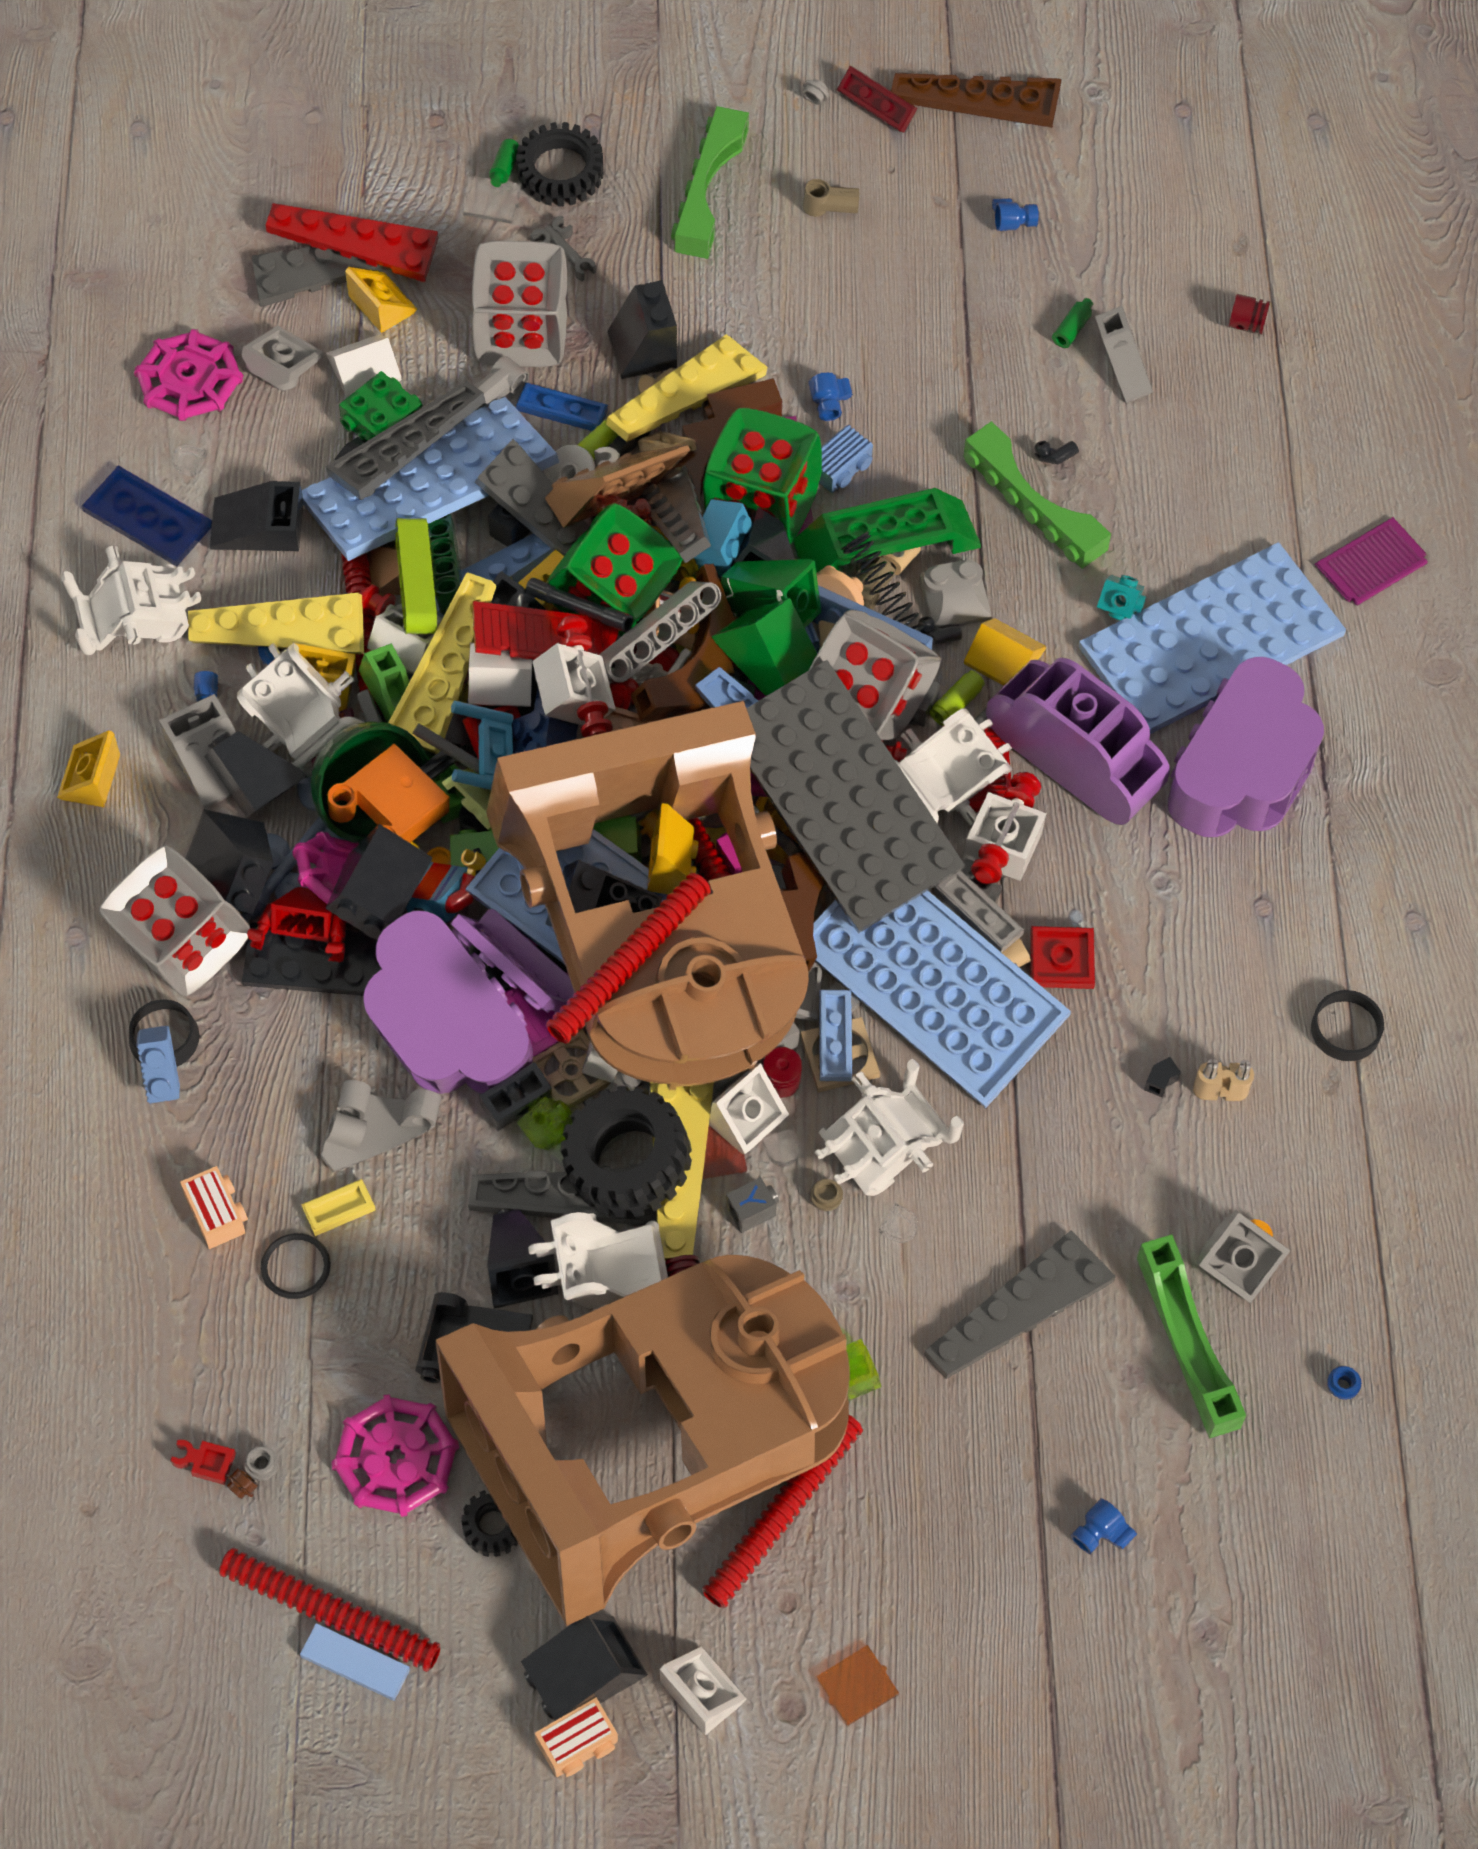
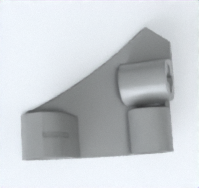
[320,1080,442,1173]

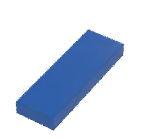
[516,383,608,431]

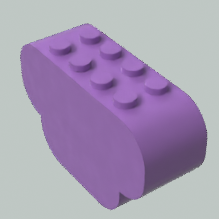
[1168,657,1324,837]
[986,658,1170,825]
[364,911,533,1094]

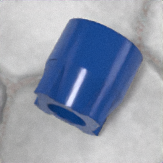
[194,671,219,702]

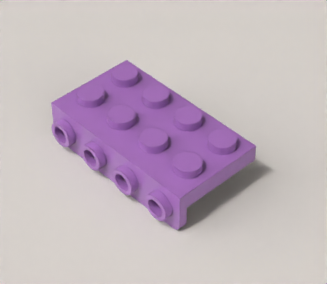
[451,909,574,1013]

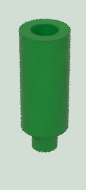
[489,139,519,187]
[1052,298,1093,348]

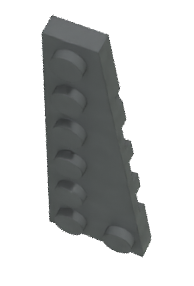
[252,247,391,307]

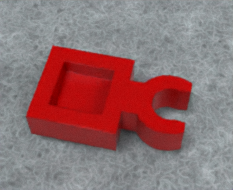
[170,1439,236,1485]

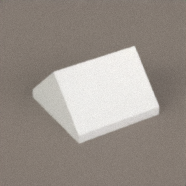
[326,334,401,397]
[468,643,532,707]
[709,1063,789,1154]
[660,1646,746,1735]

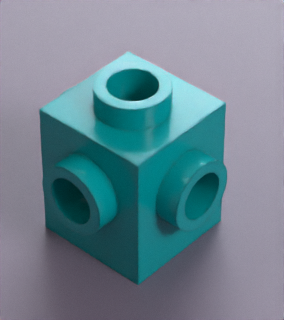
[1097,575,1146,620]

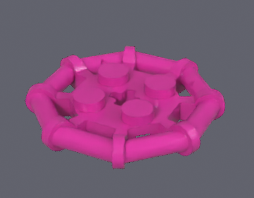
[134,329,243,421]
[292,832,358,904]
[331,1394,459,1517]

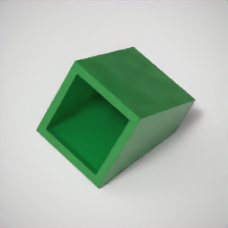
[712,598,817,696]

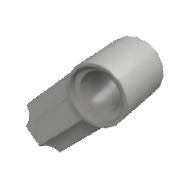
[475,356,529,408]

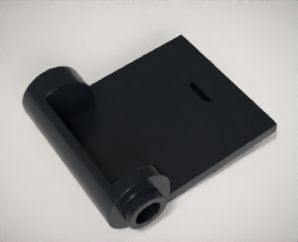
[415,1292,533,1383]

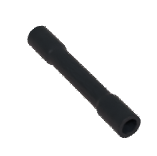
[526,578,633,633]

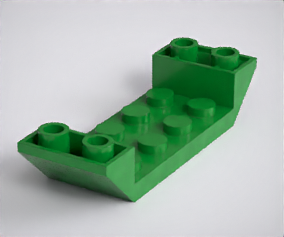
[793,488,981,574]

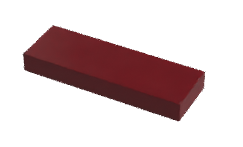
[836,66,918,133]

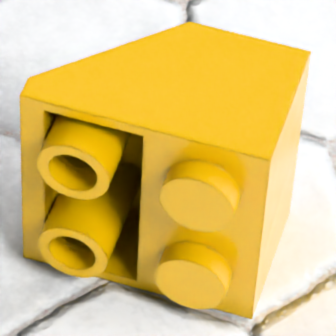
[295,643,356,718]

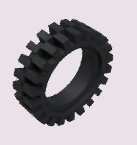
[516,122,604,206]

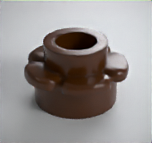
[227,1468,259,1499]

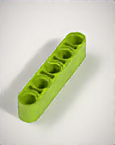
[395,518,437,634]

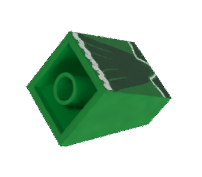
[721,559,821,628]

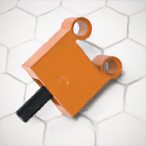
[327,744,457,843]

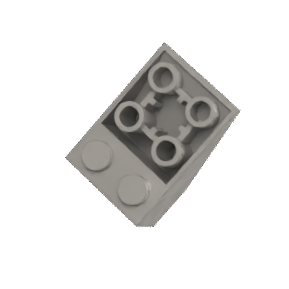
[159,694,236,808]

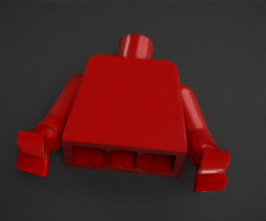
[247,887,347,962]

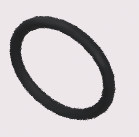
[260,1233,331,1299]

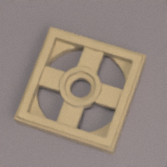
[800,1017,880,1093]
[532,1029,616,1114]

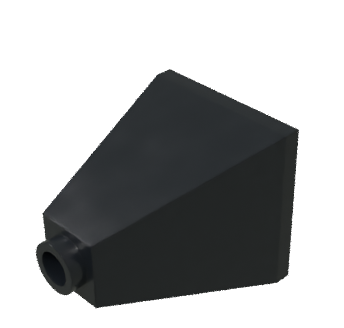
[487,1208,558,1309]

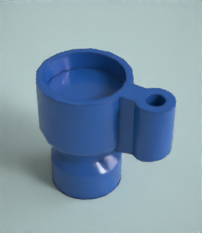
[992,198,1039,231]
[808,372,853,421]
[1071,1498,1137,1554]

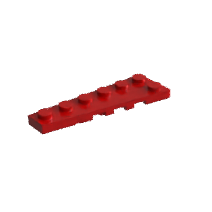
[265,203,439,282]

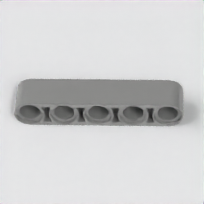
[600,581,721,682]

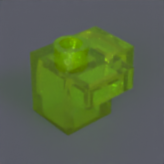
[846,1339,882,1401]

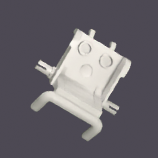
[62,546,201,655]
[237,642,364,778]
[895,708,1013,826]
[815,1059,964,1196]
[528,1212,668,1309]

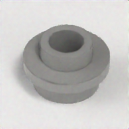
[802,79,829,105]
[244,1446,279,1481]

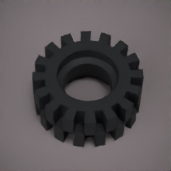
[461,1490,519,1557]

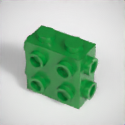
[339,371,423,442]

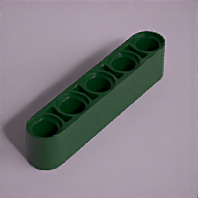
[428,513,462,615]

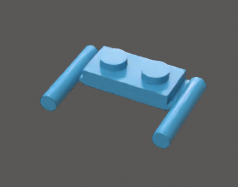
[451,700,513,790]

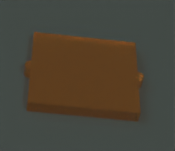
[816,1645,899,1727]

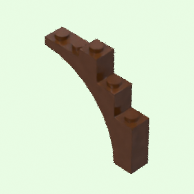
[662,378,782,517]
[631,564,738,722]
[780,852,825,971]

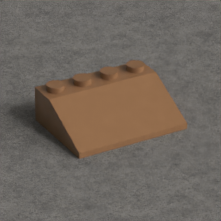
[545,445,691,528]

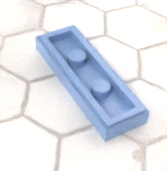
[819,990,852,1081]
[300,1623,410,1701]

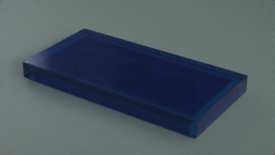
[82,465,212,567]

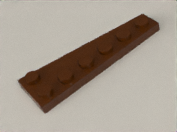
[891,73,1062,128]

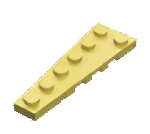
[606,334,768,442]
[388,572,496,754]
[188,593,364,655]
[649,1082,714,1261]

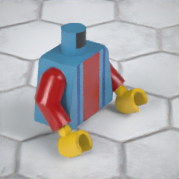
[406,842,486,923]

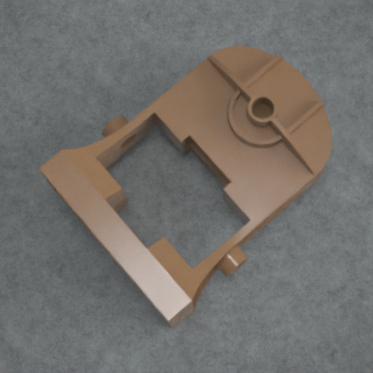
[486,701,809,1090]
[436,1255,850,1626]

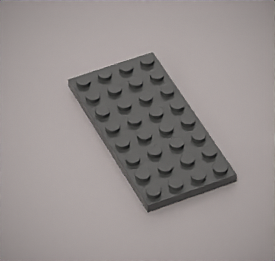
[746,660,965,934]

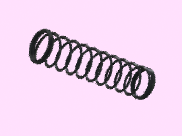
[841,532,936,644]

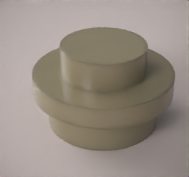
[810,1179,843,1211]

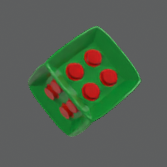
[703,408,822,544]
[547,503,683,637]

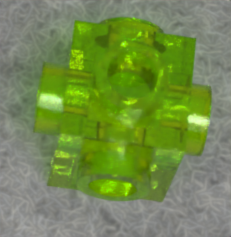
[517,1097,573,1151]

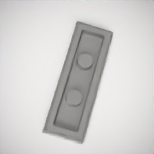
[934,870,1024,953]

